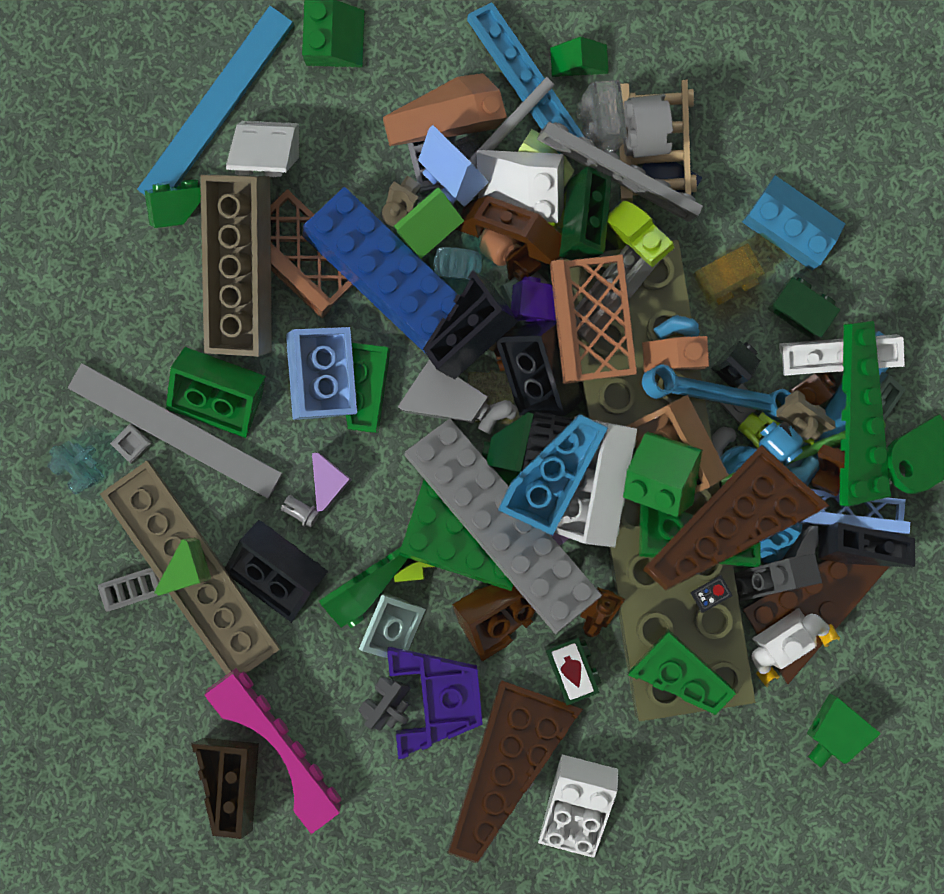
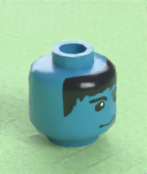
[759,421,803,466]

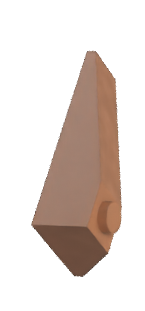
[383,73,507,146]

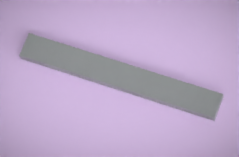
[68,363,283,499]

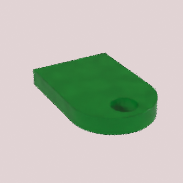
[886,414,944,494]

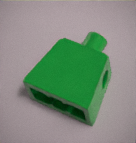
[807,693,881,768]

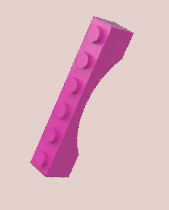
[204,668,341,834]

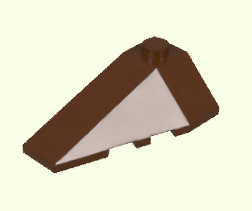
[452,585,536,662]

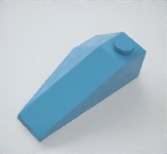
[498,414,608,535]

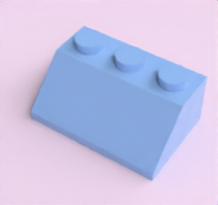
[286,327,357,420]

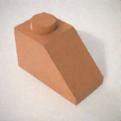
[642,336,709,373]

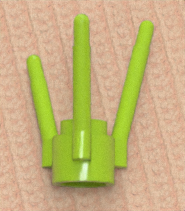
[738,412,815,449]

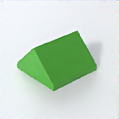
[394,187,464,259]
[154,537,211,595]

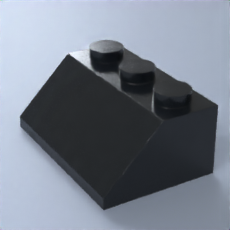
[496,321,584,416]
[225,520,329,623]

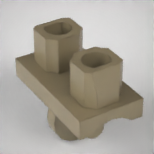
[382,176,422,227]
[776,390,836,441]

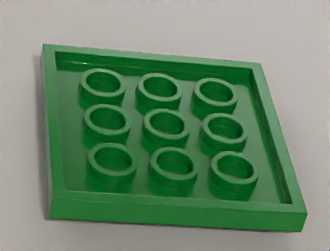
[399,467,520,591]

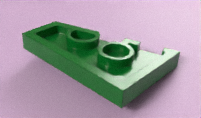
[346,343,391,433]
[628,629,737,715]

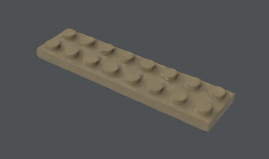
[100,460,281,675]

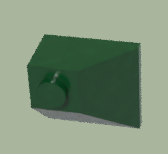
[482,413,534,473]

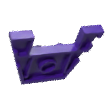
[387,647,483,759]

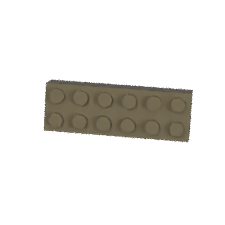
[200,174,272,357]

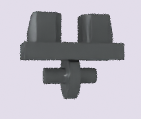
[358,676,411,731]

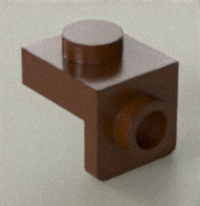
[789,372,837,405]
[812,444,845,496]

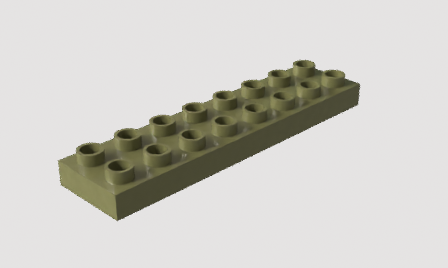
[563,240,756,722]

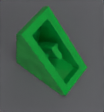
[550,37,609,77]

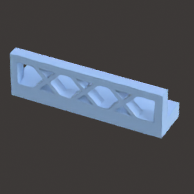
[799,489,911,534]

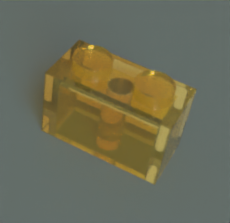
[693,243,765,305]

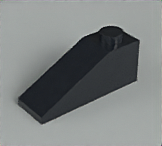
[711,341,761,387]
[819,522,915,568]

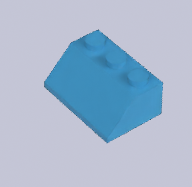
[742,175,845,271]

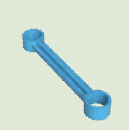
[642,364,791,421]

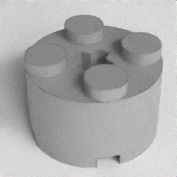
[620,94,673,158]

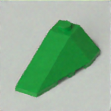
[319,547,408,629]

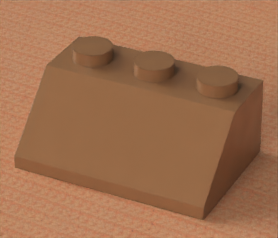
[627,395,729,493]

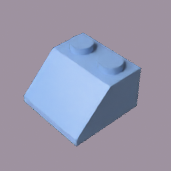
[418,125,489,207]

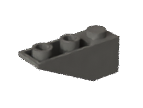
[734,554,822,602]

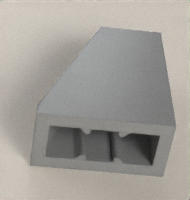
[398,359,490,423]

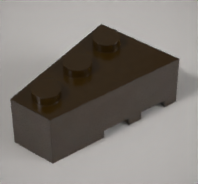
[191,738,259,839]

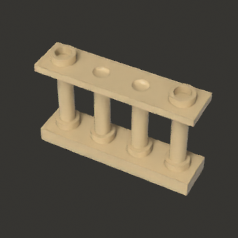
[618,79,697,203]

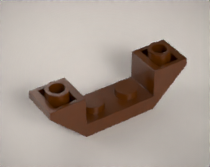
[456,196,562,264]

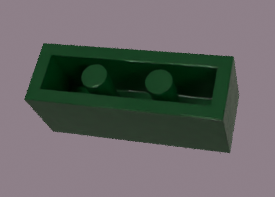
[559,166,612,260]

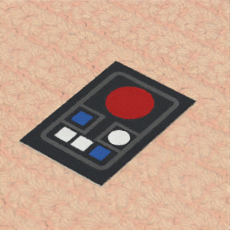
[690,575,733,613]

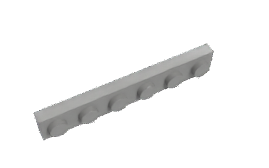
[537,122,703,222]

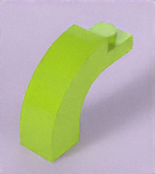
[606,201,675,267]

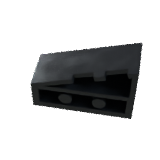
[423,270,519,380]

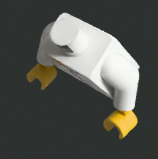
[752,608,840,687]

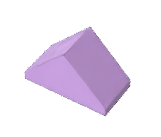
[312,453,352,511]

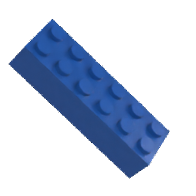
[303,187,457,354]

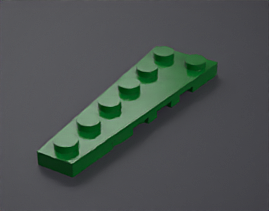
[839,321,891,506]

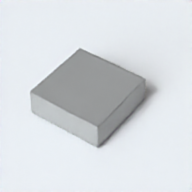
[110,423,153,464]

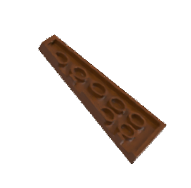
[643,445,829,590]
[741,534,900,684]
[447,680,583,863]

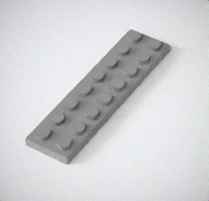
[404,418,602,635]

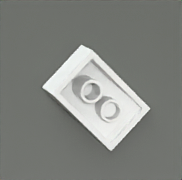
[476,150,564,223]

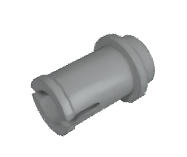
[281,495,320,527]

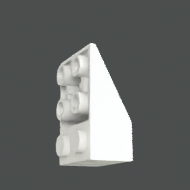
[226,121,299,177]
[538,754,618,858]

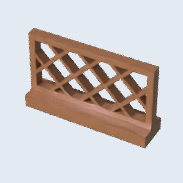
[270,189,353,319]
[550,255,637,384]

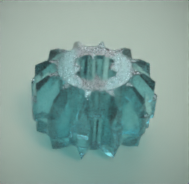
[433,247,482,281]

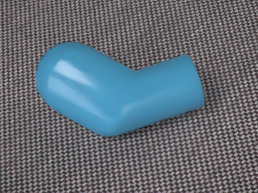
[653,315,700,340]

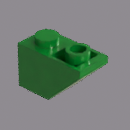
[144,179,201,228]

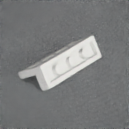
[779,334,905,375]

